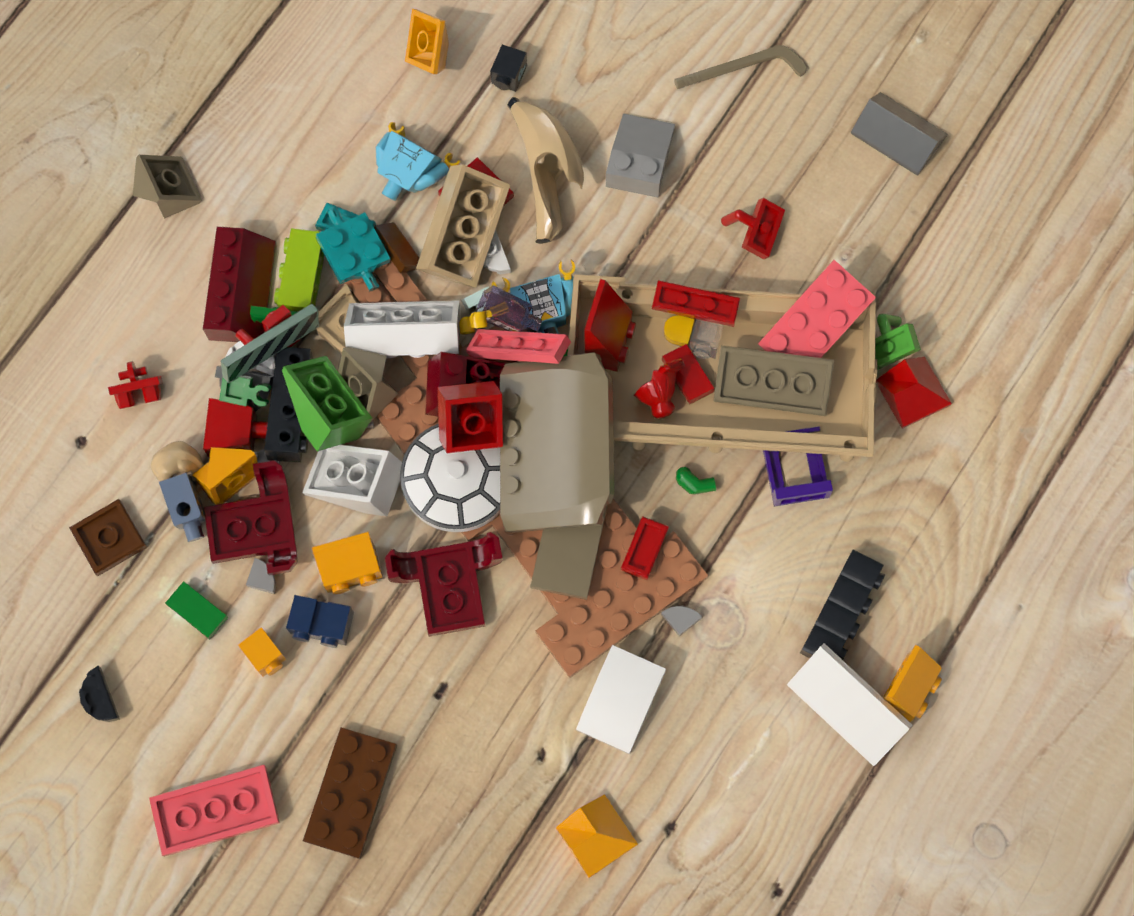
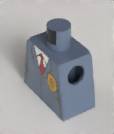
[159,473,206,542]

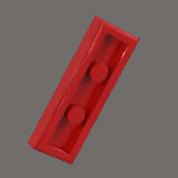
[652,280,740,327]

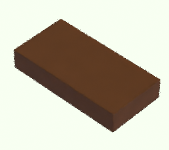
[374,222,420,273]

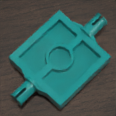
[316,206,390,292]

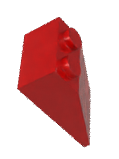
[585,279,636,372]

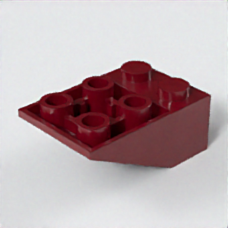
[425,352,505,417]

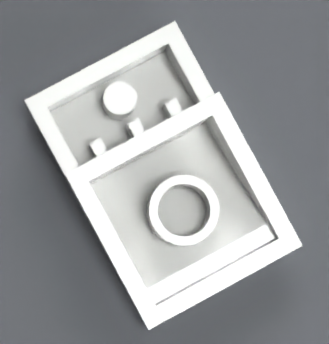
[576,645,666,754]

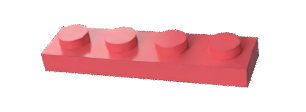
[466,329,571,364]

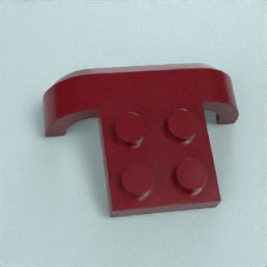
[204,460,297,576]
[385,532,503,637]

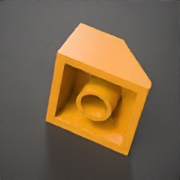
[312,532,383,594]
[883,645,942,722]

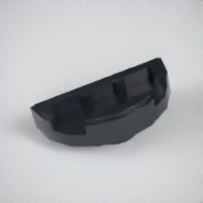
[79,665,120,722]

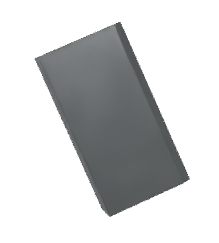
[851,92,947,176]

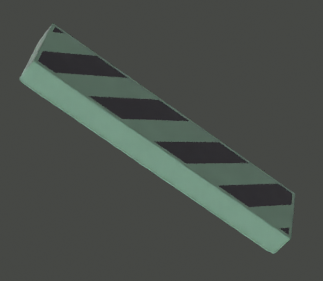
[221,304,319,383]

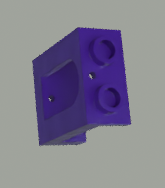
[763,426,833,507]

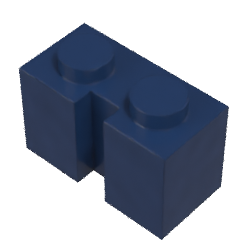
[286,595,354,648]

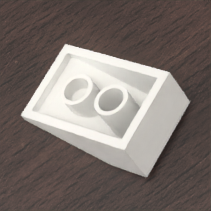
[302,445,402,517]

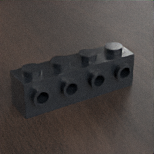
[264,347,313,463]

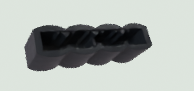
[800,549,885,660]

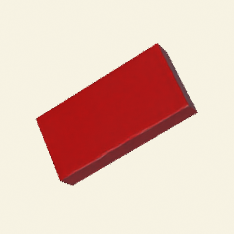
[662,344,714,405]
[621,516,669,580]

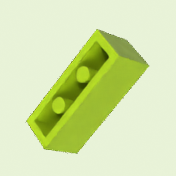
[274,228,325,312]

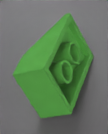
[282,356,373,452]

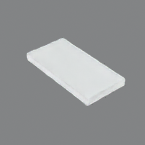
[787,643,913,766]

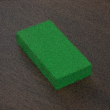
[165,581,228,640]

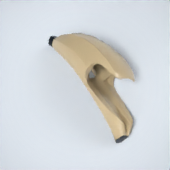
[507,97,584,244]

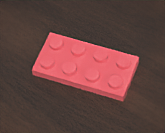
[758,260,876,358]
[149,765,280,857]

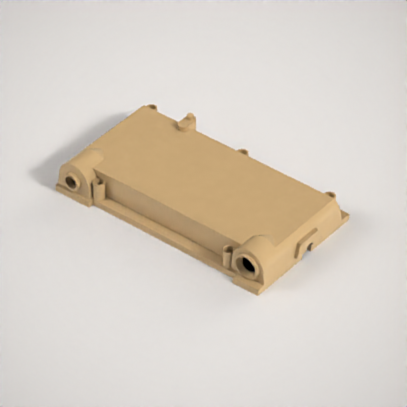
[568,274,877,462]

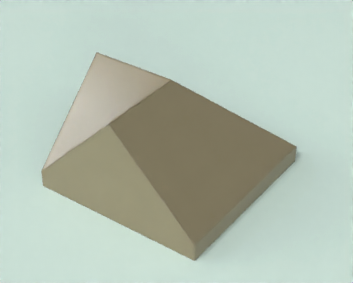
[133,154,202,219]
[338,347,398,422]

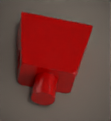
[203,398,268,457]

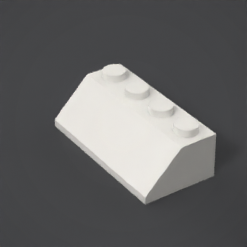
[344,300,460,358]

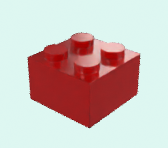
[438,381,503,453]

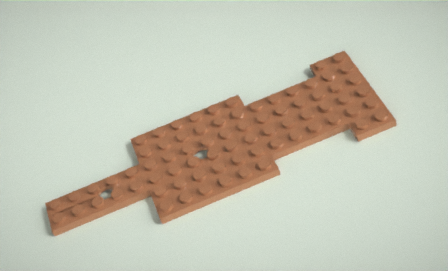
[345,259,708,679]

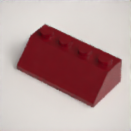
[203,226,276,342]

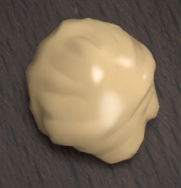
[151,441,204,481]

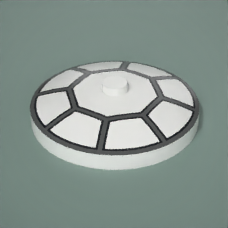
[400,423,500,532]

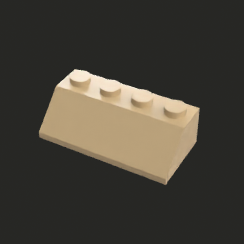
[416,165,510,288]

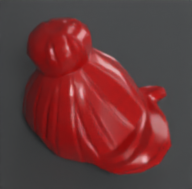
[633,359,685,419]

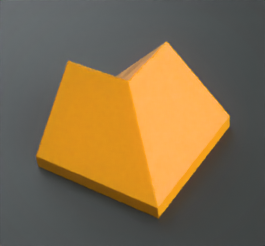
[405,9,449,74]
[193,447,258,505]
[556,794,638,878]

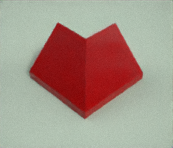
[876,357,952,429]

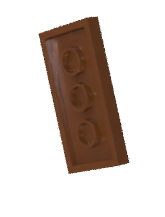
[303,727,397,859]

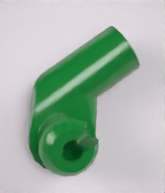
[676,467,716,495]

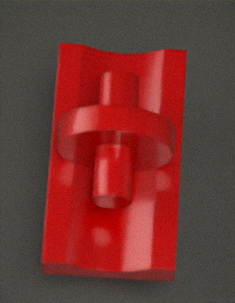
[108,361,163,409]

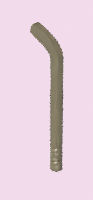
[674,45,807,89]

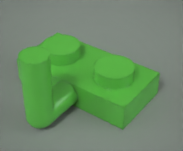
[875,314,921,370]

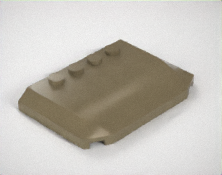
[500,352,615,533]

